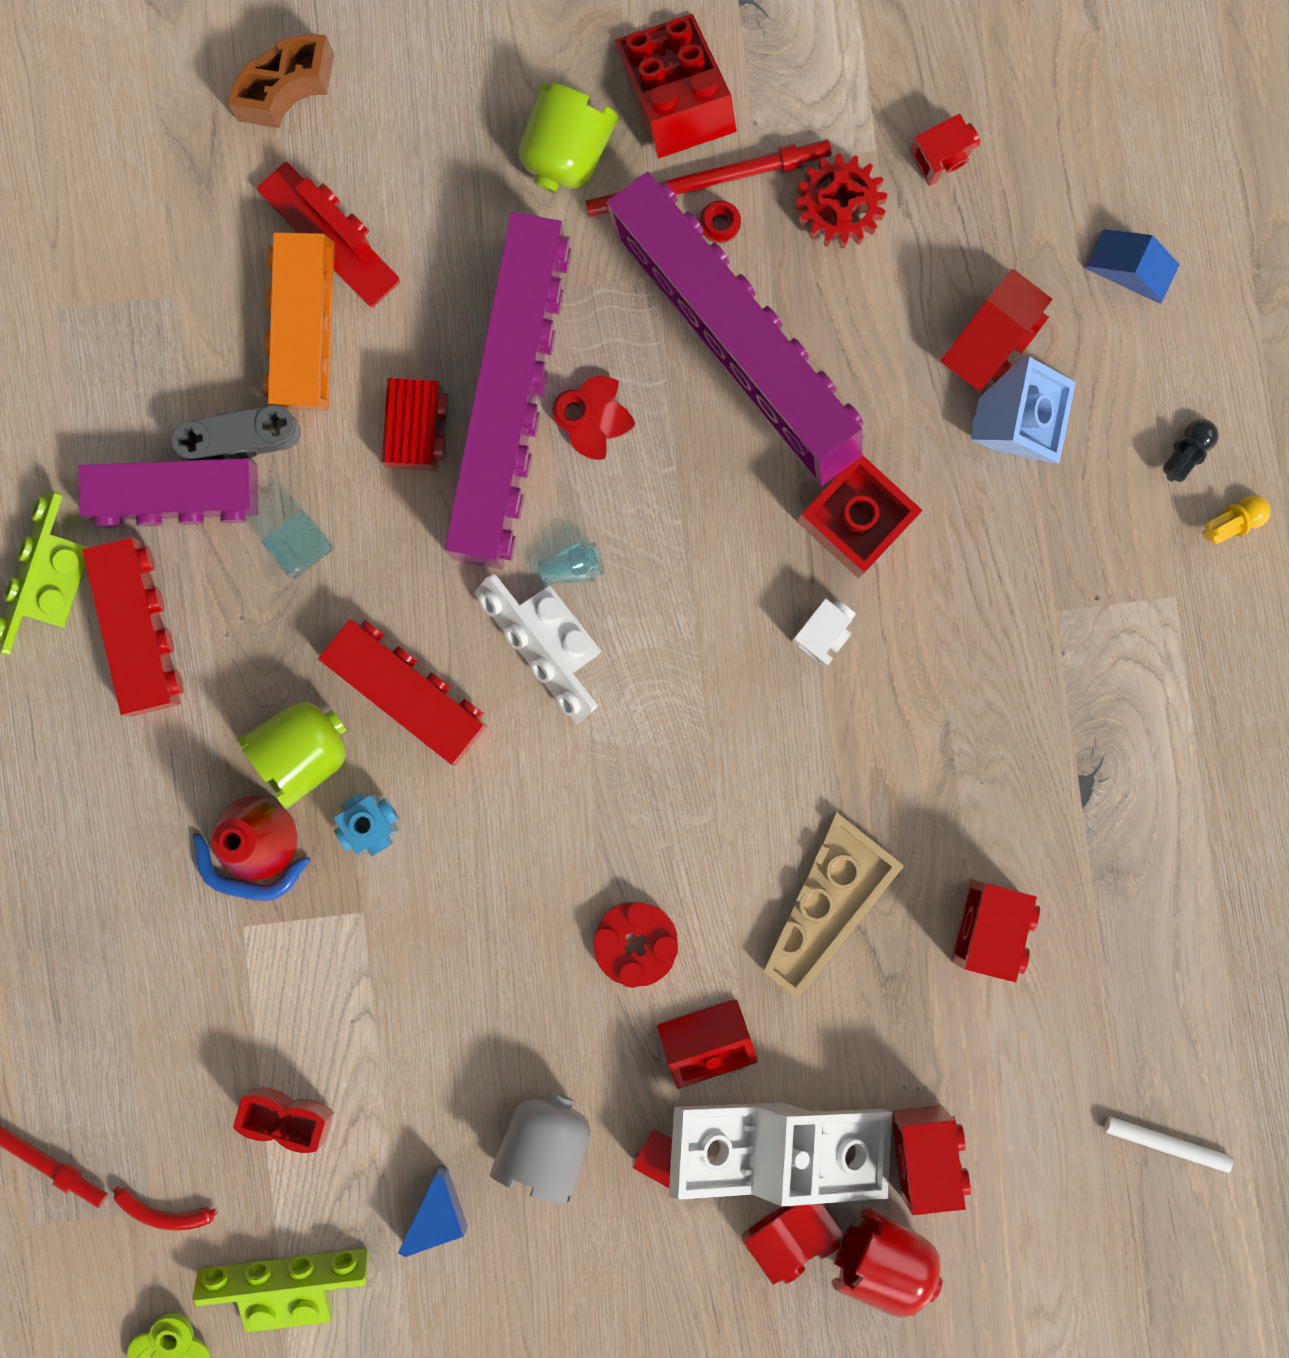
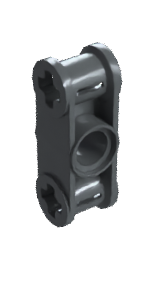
[172,405,301,461]

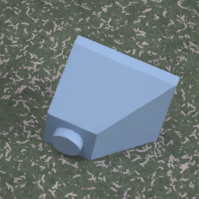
[971,357,1076,463]

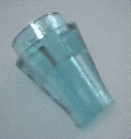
[538,541,604,586]

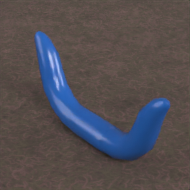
[193,833,310,901]

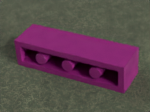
[78,459,259,528]

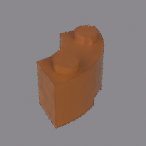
[227,34,334,128]

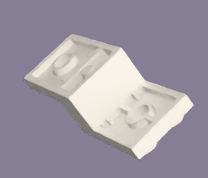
[669,1102,893,1206]

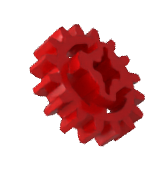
[795,153,887,249]

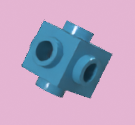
[334,792,400,857]

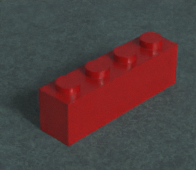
[82,537,184,717]
[318,619,487,766]

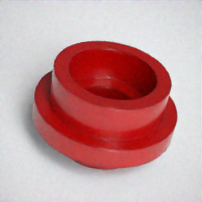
[699,200,741,243]

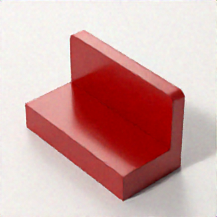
[657,999,758,1089]

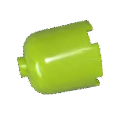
[518,82,619,193]
[236,701,347,810]

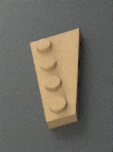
[763,812,904,1000]

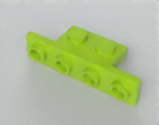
[0,490,89,656]
[192,1248,369,1333]

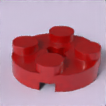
[593,901,678,988]

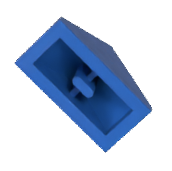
[1085,229,1180,304]
[398,1165,468,1257]

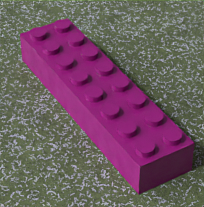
[607,171,864,487]
[445,211,572,570]

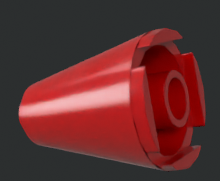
[212,796,298,881]

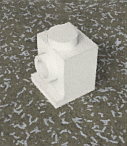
[791,599,856,667]

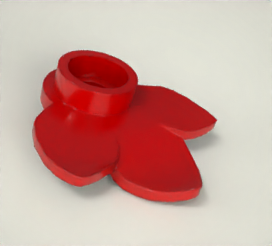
[552,376,635,460]

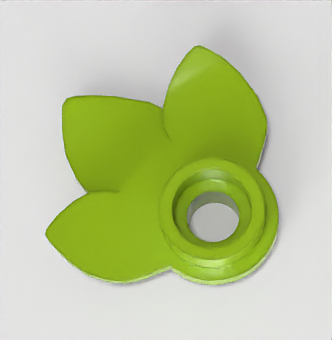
[127,1312,212,1358]

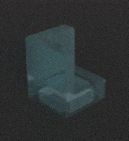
[261,510,333,579]

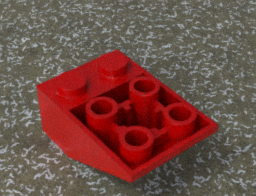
[615,13,737,159]

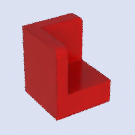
[632,1129,672,1188]

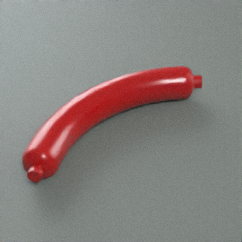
[113,1186,217,1231]

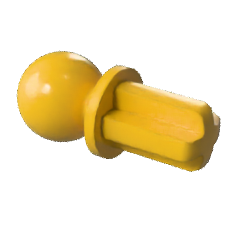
[1202,495,1271,545]

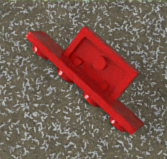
[257,162,400,308]

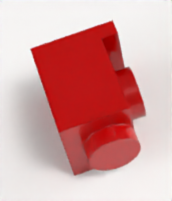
[910,113,980,186]

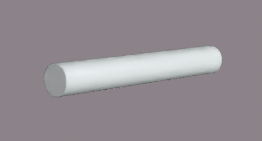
[1104,1116,1234,1173]

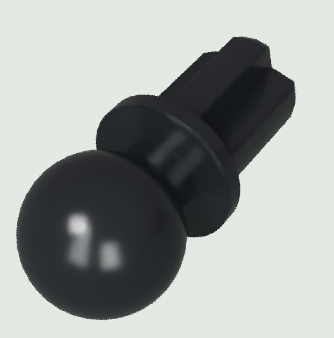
[1163,419,1219,482]

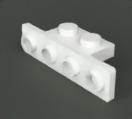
[475,573,602,724]

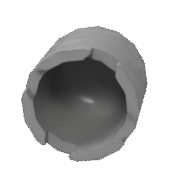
[489,1092,591,1205]

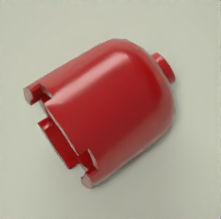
[831,1208,943,1317]

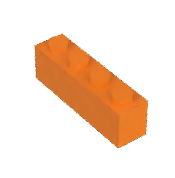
[263,233,335,410]

